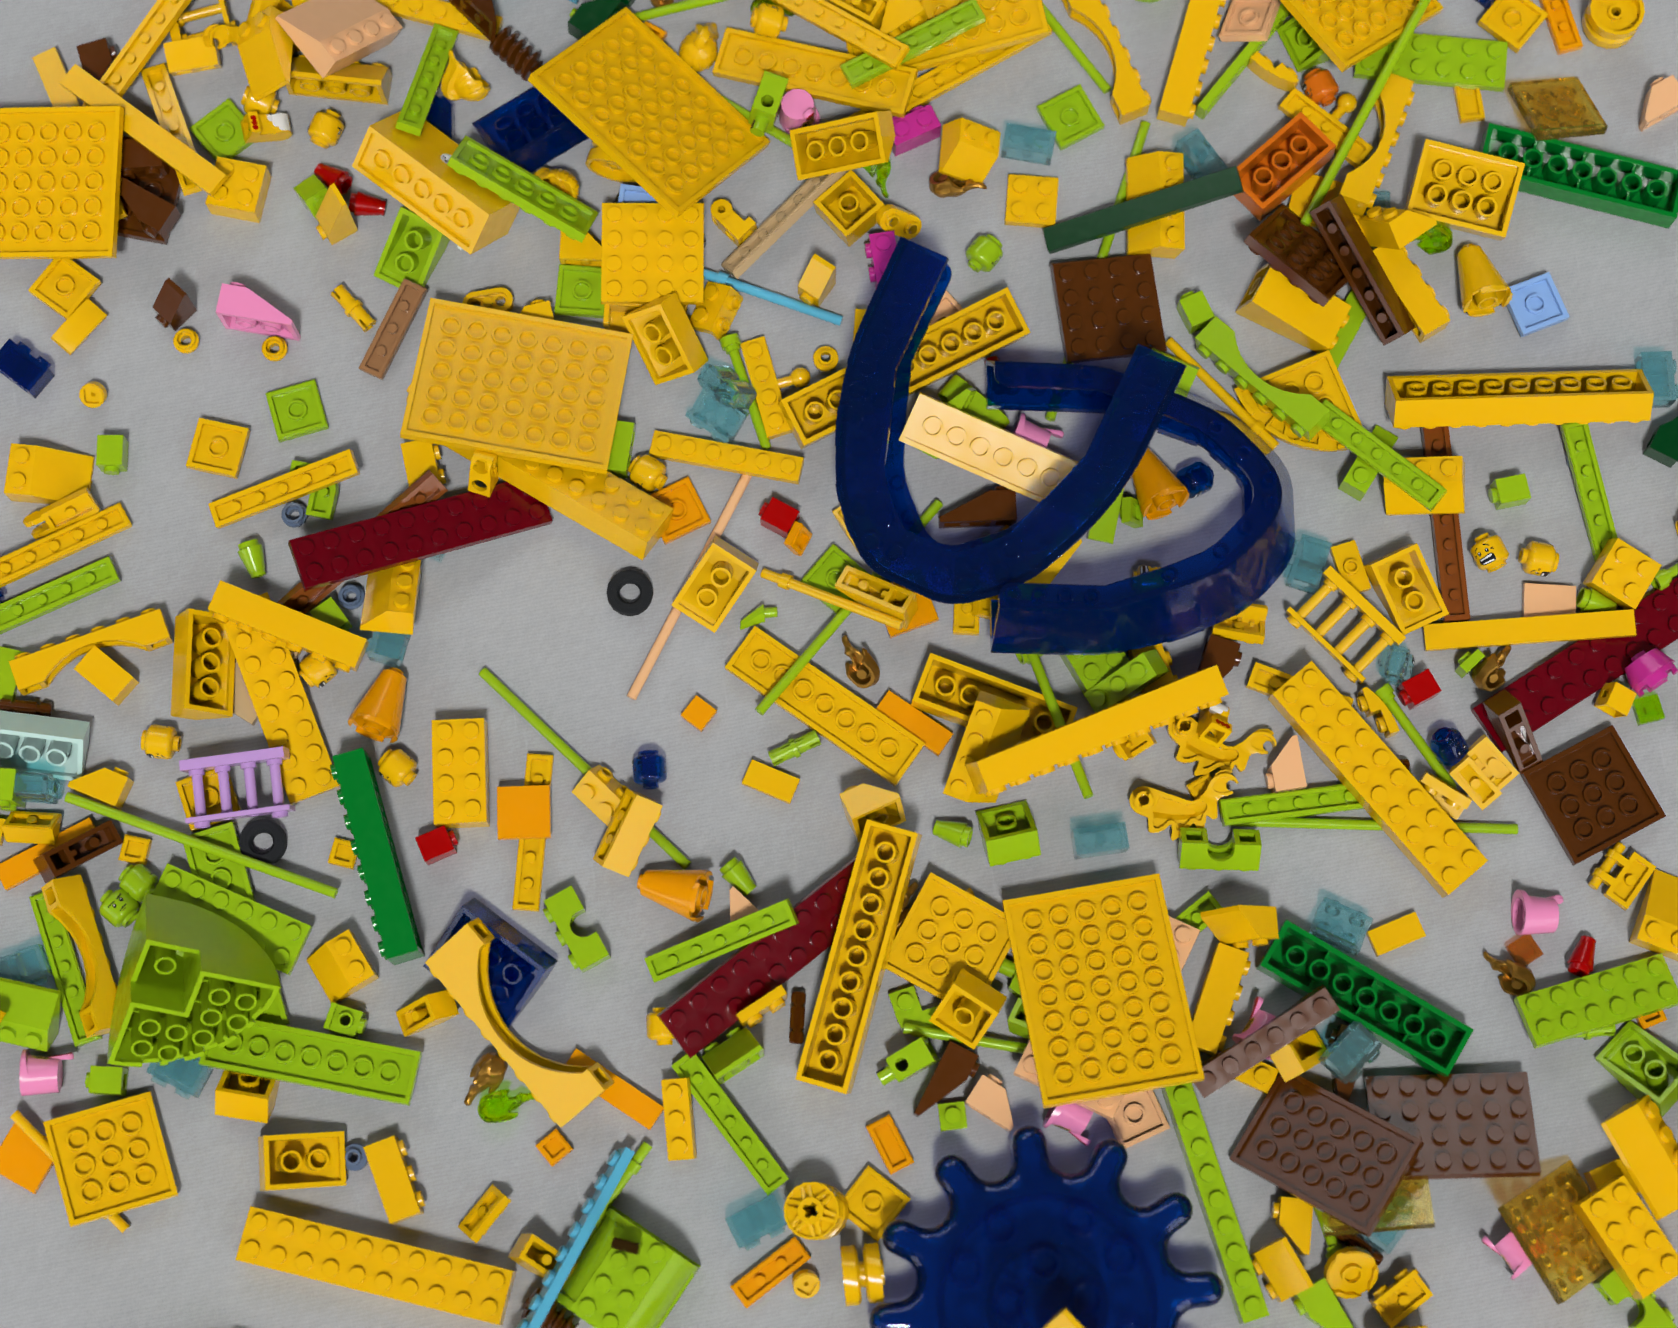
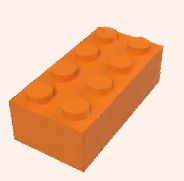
[1233,112,1336,221]

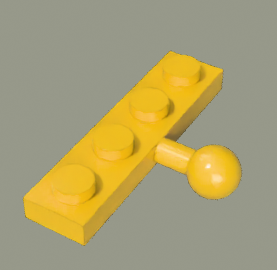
[1278,87,1374,169]
[740,336,811,440]

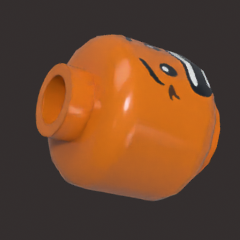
[1302,68,1339,107]

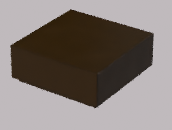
[610,1237,641,1255]

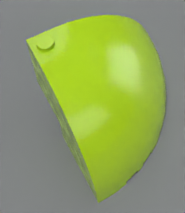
[107,893,281,1067]

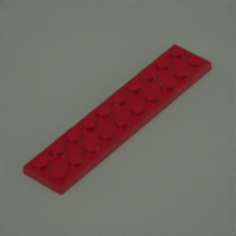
[288,482,553,591]
[1471,577,1678,753]
[657,857,856,1058]

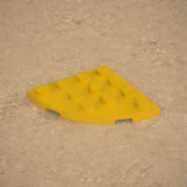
[1234,350,1363,452]

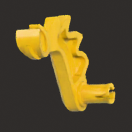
[203,0,293,49]
[1167,716,1277,777]
[1129,769,1238,841]

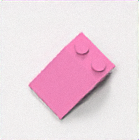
[216,282,301,341]

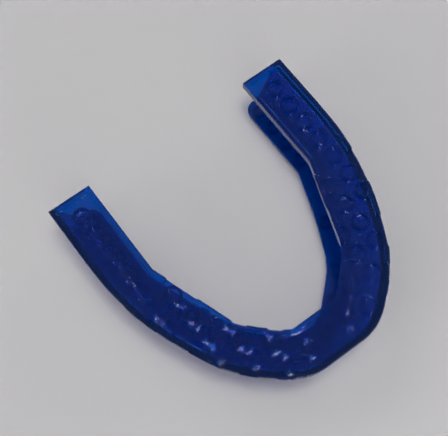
[835,237,1187,604]
[985,360,1295,655]

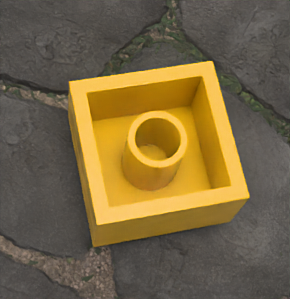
[205,156,272,223]
[813,170,884,247]
[1582,538,1662,610]

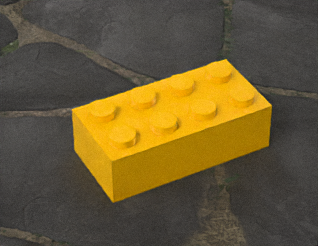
[431,718,490,829]
[1572,1175,1678,1299]

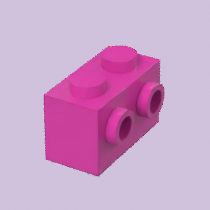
[892,104,941,157]
[864,231,902,292]

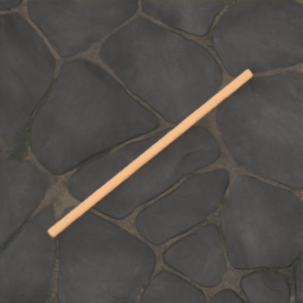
[627,474,752,700]

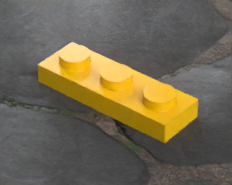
[661,1077,697,1161]

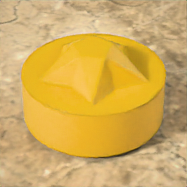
[79,381,107,408]
[792,1269,820,1298]

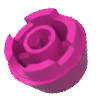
[1625,648,1678,698]

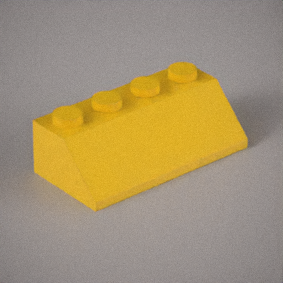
[286,55,392,105]
[789,111,895,181]
[1126,151,1185,259]
[171,608,235,720]
[943,690,1030,803]
[1601,1095,1678,1221]

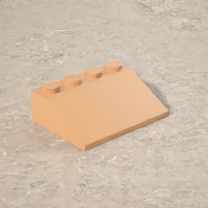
[275,0,403,78]

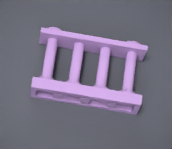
[179,746,296,829]

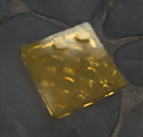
[1507,77,1608,141]

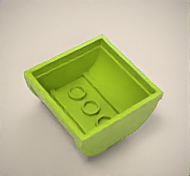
[555,1205,701,1328]

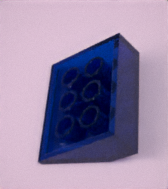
[472,86,589,173]
[423,898,558,1028]

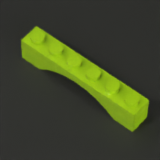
[1195,316,1331,441]

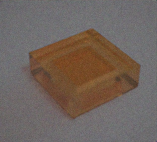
[1505,935,1543,966]

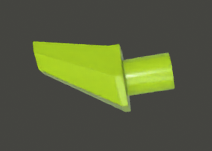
[740,604,778,630]

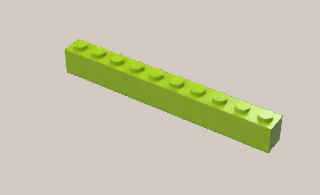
[1161,1083,1269,1324]

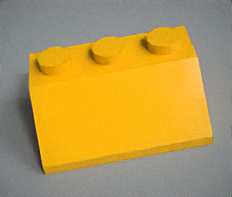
[622,292,709,385]
[1384,456,1465,516]
[360,560,421,635]

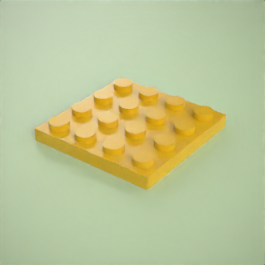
[601,203,704,305]
[886,872,1011,1000]
[43,1091,178,1228]

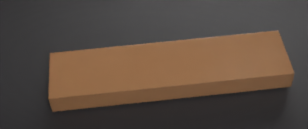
[359,278,428,381]

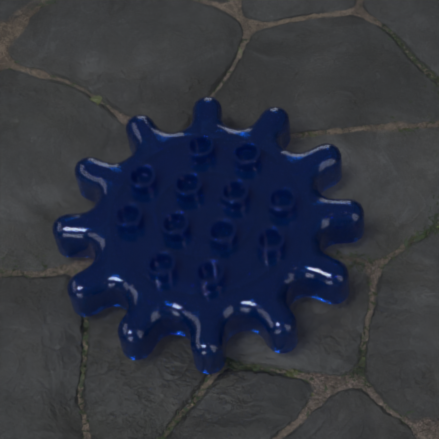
[868,1125,1224,1328]

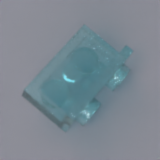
[685,386,749,443]
[1309,897,1373,956]

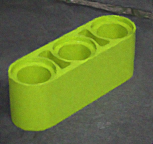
[938,375,1010,429]

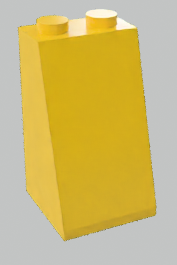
[1235,263,1352,353]

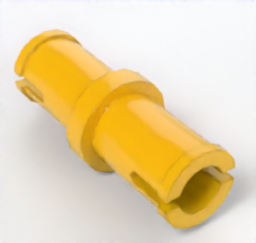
[331,284,376,332]

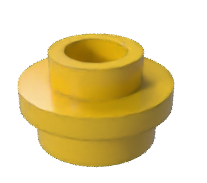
[173,328,199,354]
[262,336,288,362]
[813,346,839,372]

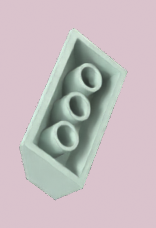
[0,710,90,781]

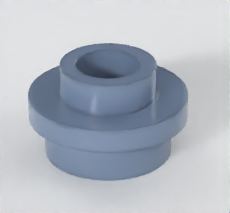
[281,502,308,528]
[338,584,365,610]
[345,1144,368,1171]

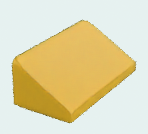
[2,811,62,845]

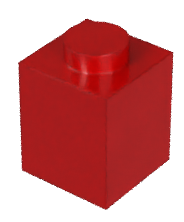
[759,497,800,538]
[1397,668,1442,710]
[415,825,459,865]

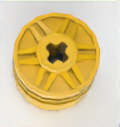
[784,1182,849,1240]

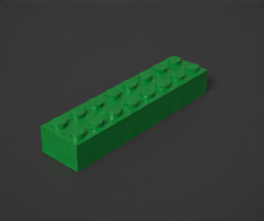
[1479,123,1678,229]
[330,747,425,965]
[1256,919,1474,1077]

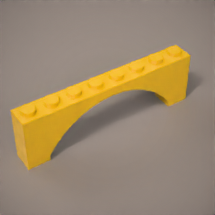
[425,917,615,1128]

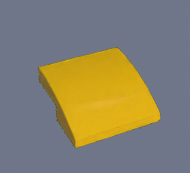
[1448,734,1519,811]

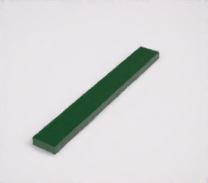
[1043,166,1244,254]

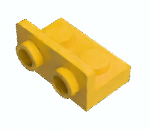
[1418,770,1472,820]

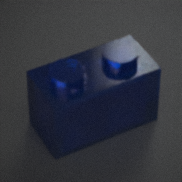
[0,339,55,399]

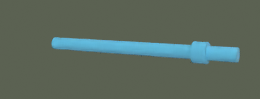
[704,268,843,326]

